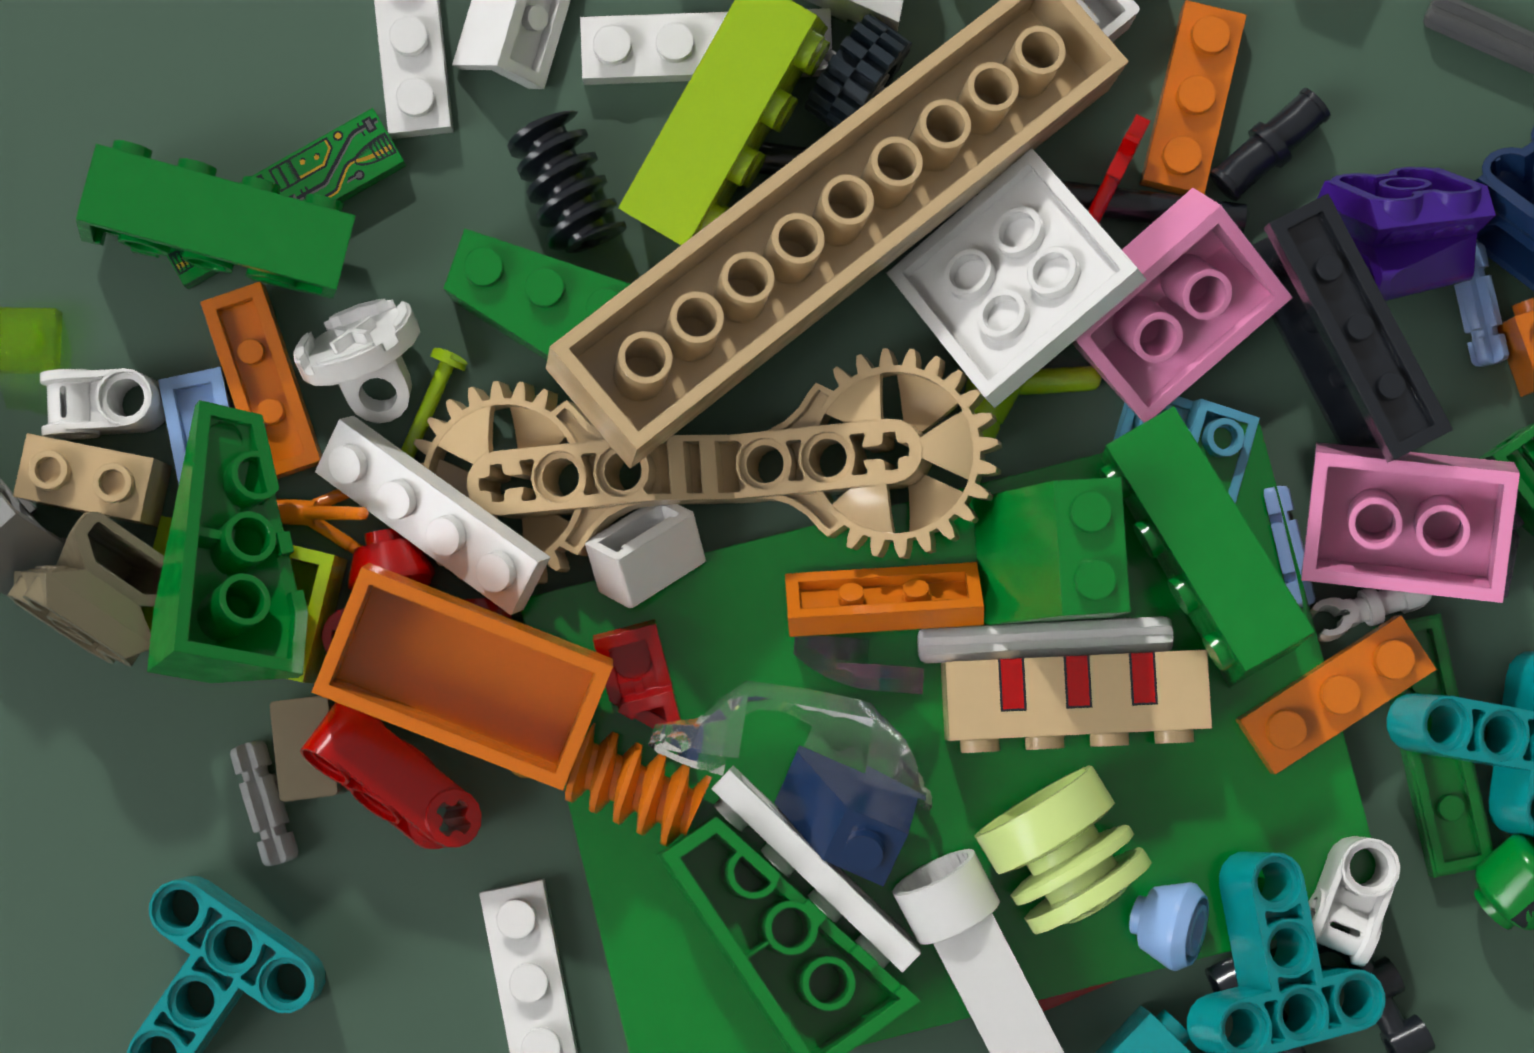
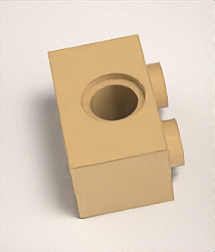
[13,433,172,527]

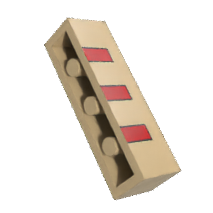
[941,650,1212,753]

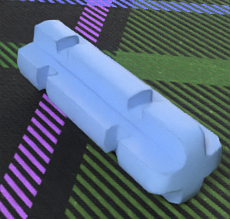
[1454,242,1509,367]
[1264,486,1316,608]

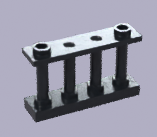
[1252,194,1453,463]

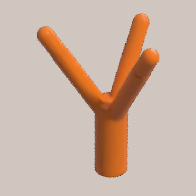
[276,489,369,554]

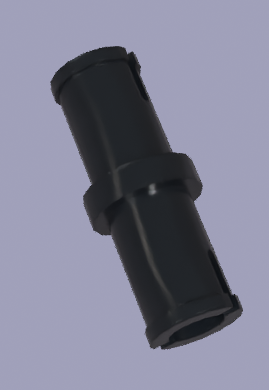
[1209,88,1331,202]

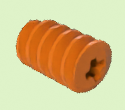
[565,723,712,847]

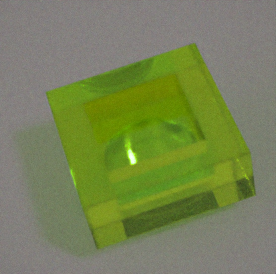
[0,307,62,374]

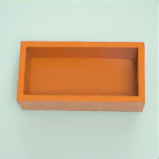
[311,563,613,791]

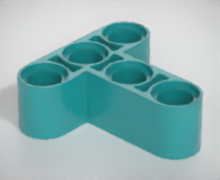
[1387,651,1534,837]
[1187,852,1385,1053]
[127,876,326,1053]

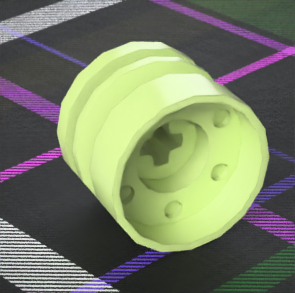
[974,765,1152,934]

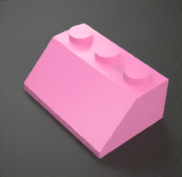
[1072,188,1293,423]

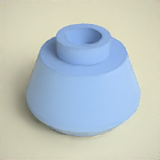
[1129,882,1209,971]

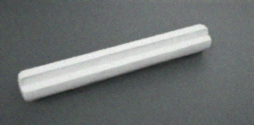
[917,616,1174,663]

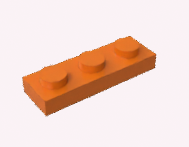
[1139,0,1247,196]
[200,281,322,479]
[785,562,984,637]
[1235,615,1437,775]

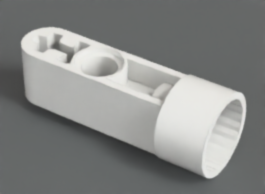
[892,849,1064,1053]

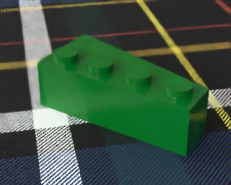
[76,140,356,299]
[443,228,630,361]
[1099,406,1315,688]
[656,817,920,1053]

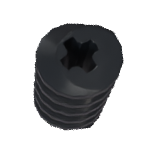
[507,110,627,253]

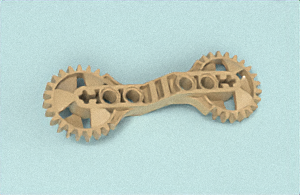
[414,348,1002,584]

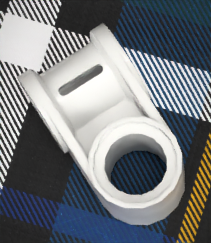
[40,368,166,440]
[1309,836,1401,967]

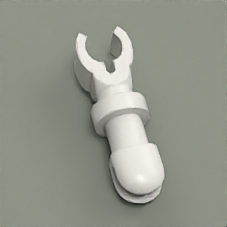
[1310,588,1432,642]

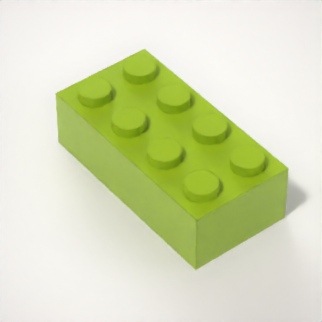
[618,0,830,245]

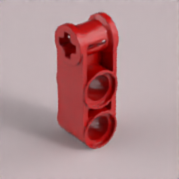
[300,702,482,850]

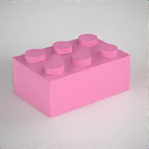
[1301,442,1520,603]

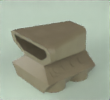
[7,512,164,667]

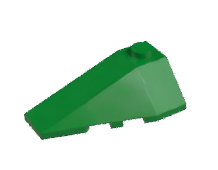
[147,400,308,683]

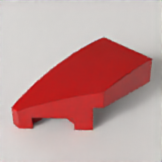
[593,619,687,745]

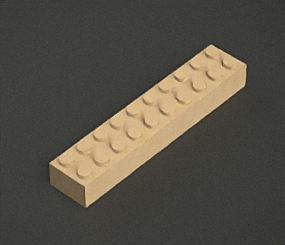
[546,0,1129,469]

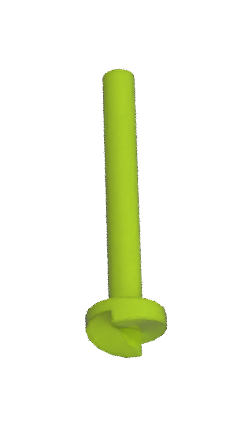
[401,348,468,459]

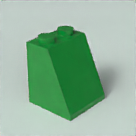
[972,477,1131,626]

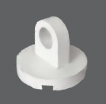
[293,299,420,423]

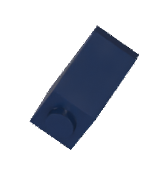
[774,745,918,887]

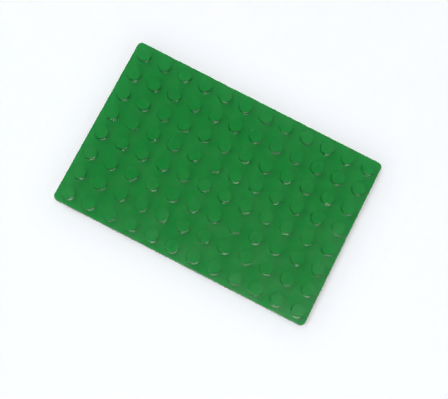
[521,420,1376,1053]

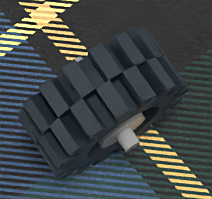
[804,13,912,129]

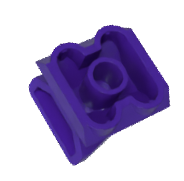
[1317,167,1496,301]

